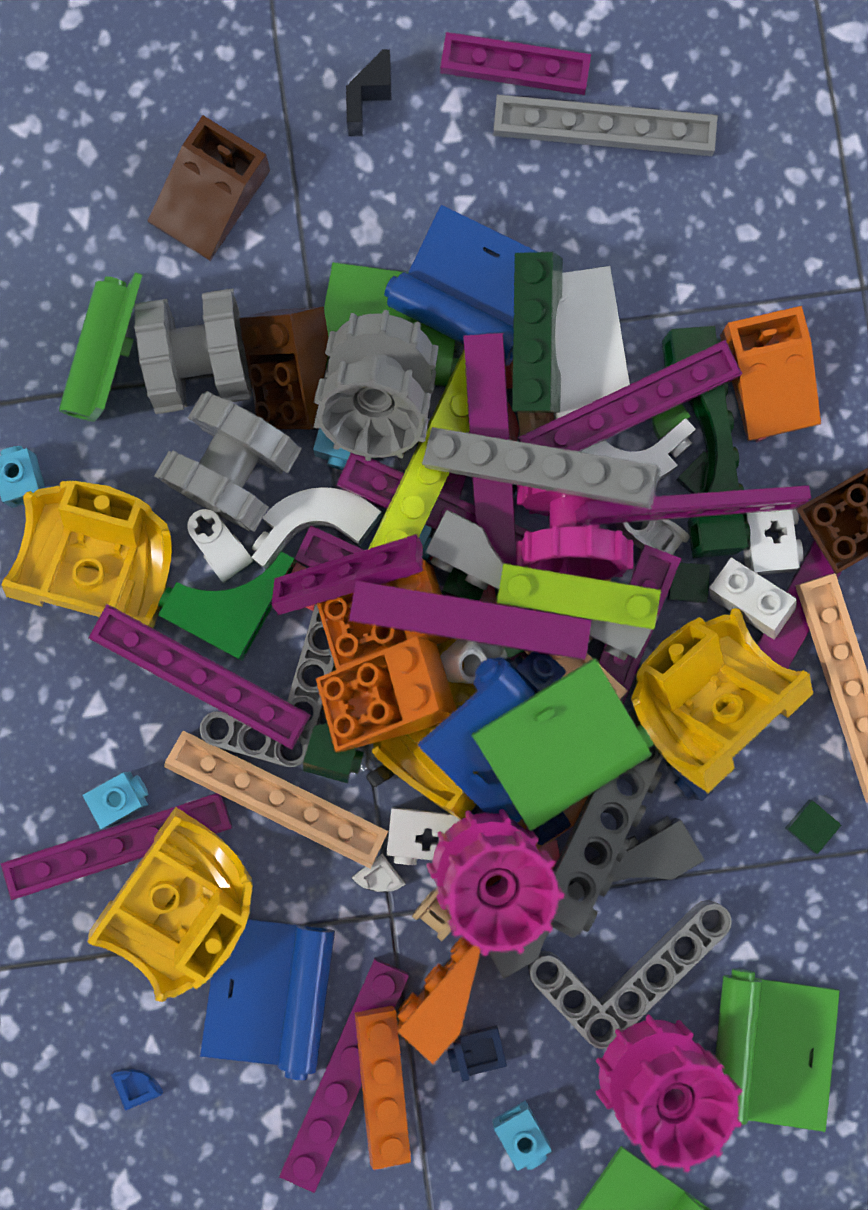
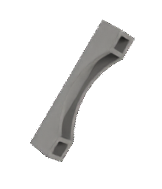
[426,510,658,660]

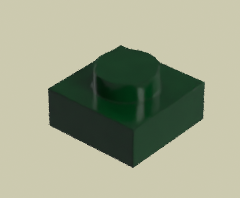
[441,567,484,601]

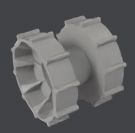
[134,288,252,414]
[314,310,439,461]
[154,391,302,532]

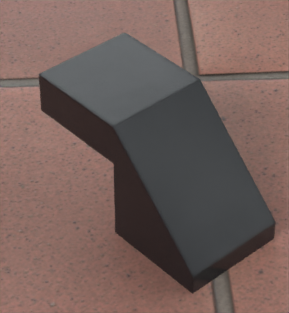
[346,49,392,136]

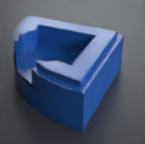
[111,1068,164,1111]

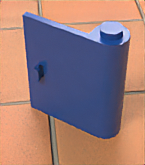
[384,205,538,366]
[418,657,537,823]
[200,919,335,1080]

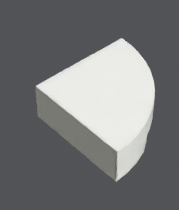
[352,853,406,892]

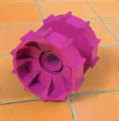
[516,485,633,580]
[426,809,565,956]
[596,1015,742,1173]

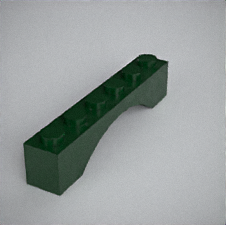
[661,326,750,558]

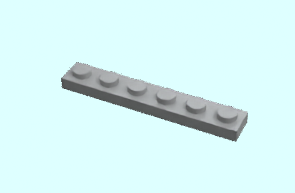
[493,95,718,156]
[422,427,661,509]

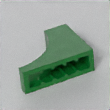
[158,551,297,661]

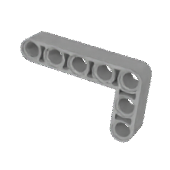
[200,604,336,767]
[528,900,732,1049]

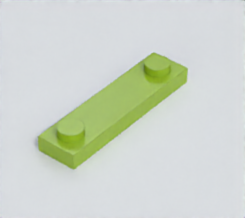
[497,564,661,630]

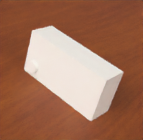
[553,266,630,420]

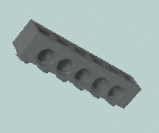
[550,707,666,938]

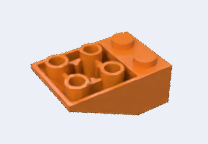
[720,306,821,442]
[317,559,452,670]
[316,636,456,752]
[397,936,480,1064]

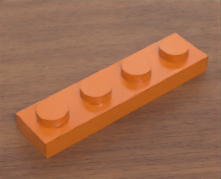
[355,1006,411,1170]

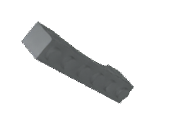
[488,816,705,979]

